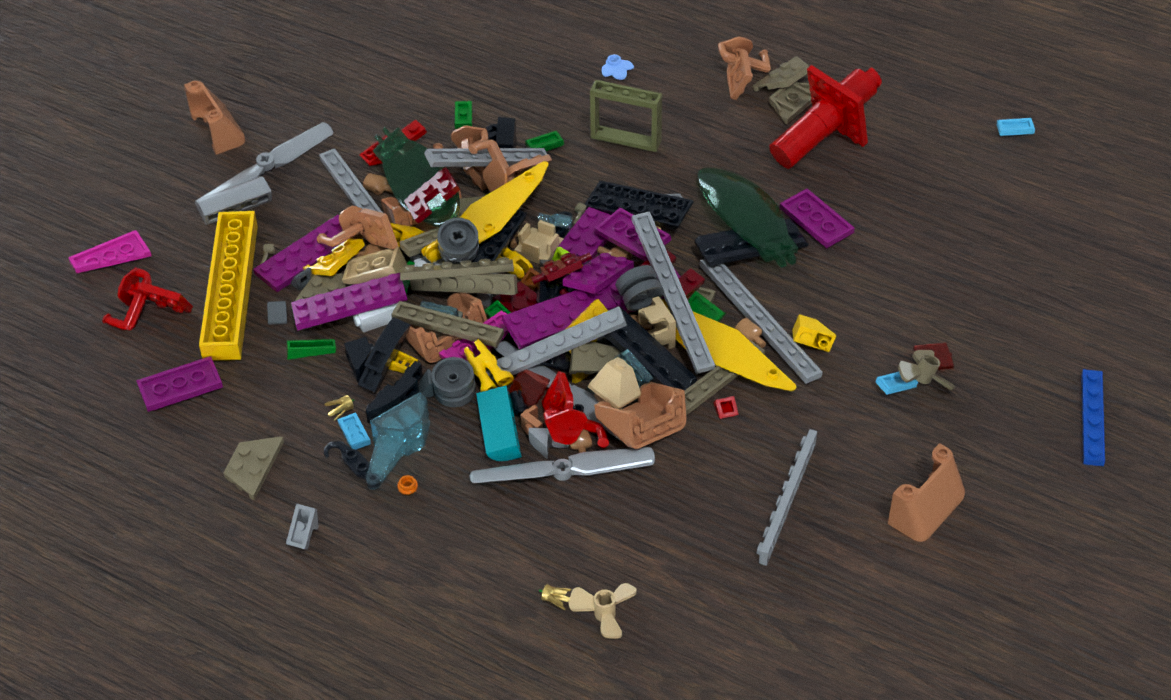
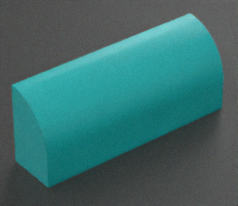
[476,385,522,461]

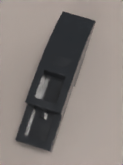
[357,317,411,393]
[365,361,423,424]

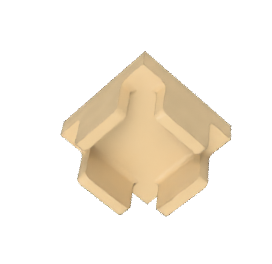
[514,220,564,264]
[638,296,676,350]

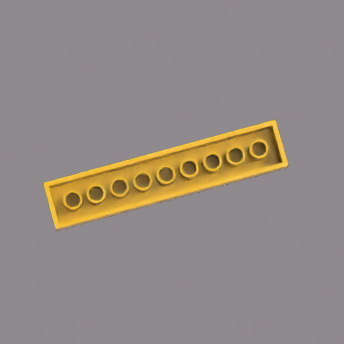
[199,211,258,361]

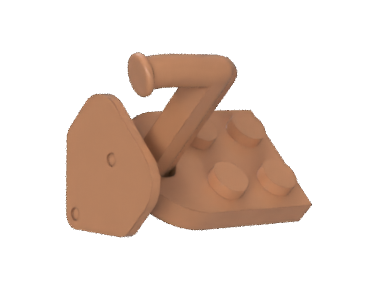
[718,37,771,100]
[433,126,488,191]
[469,139,552,192]
[317,205,398,250]

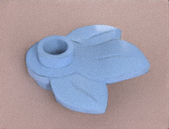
[601,54,634,80]

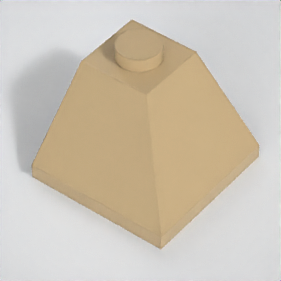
[588,357,641,409]

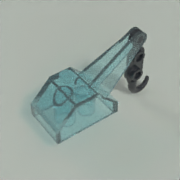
[323,392,430,490]

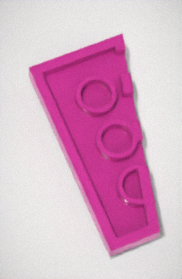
[68,230,151,273]
[439,310,509,361]

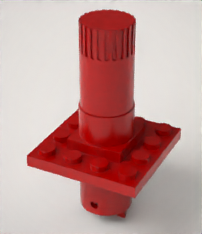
[769,65,882,169]

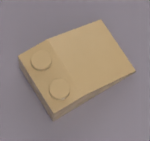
[342,247,407,285]

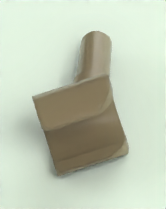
[572,202,587,225]
[260,244,275,264]

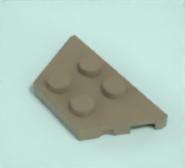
[753,56,809,92]
[769,81,812,124]
[295,273,351,327]
[224,436,284,500]

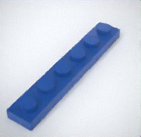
[1081,369,1105,466]

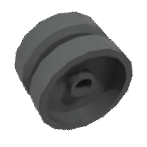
[437,218,479,264]
[615,265,664,311]
[431,357,476,408]

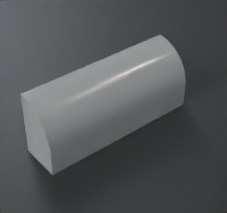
[195,176,272,225]

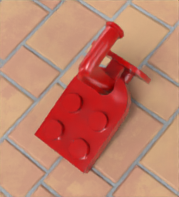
[102,268,193,331]
[542,371,609,448]

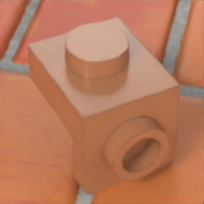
[520,405,543,435]

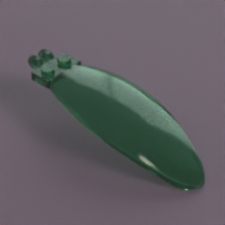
[372,127,460,227]
[697,167,798,268]

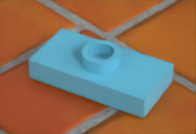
[996,118,1035,136]
[875,372,918,395]
[337,413,371,450]

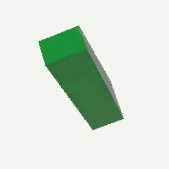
[286,339,336,360]

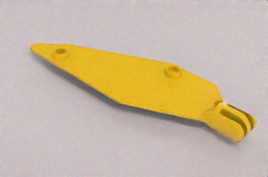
[421,161,549,263]
[661,298,796,391]

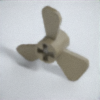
[898,350,955,390]

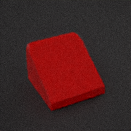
[713,396,739,419]

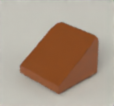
[521,267,540,292]

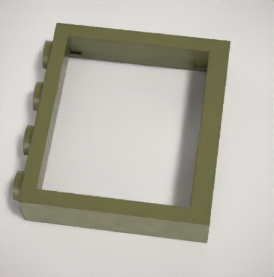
[590,80,662,152]

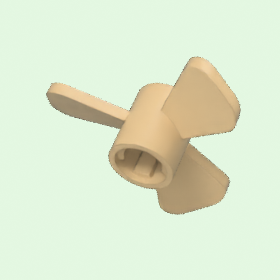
[569,583,637,639]

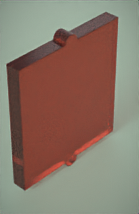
[913,342,954,370]
[508,369,550,407]

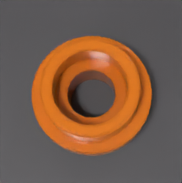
[397,475,418,495]

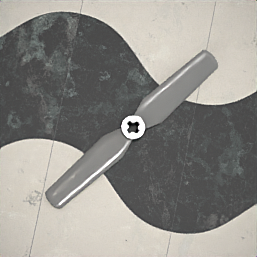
[199,122,333,199]
[494,341,620,440]
[470,447,655,484]

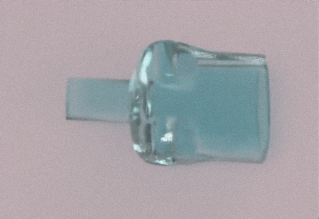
[538,213,573,229]

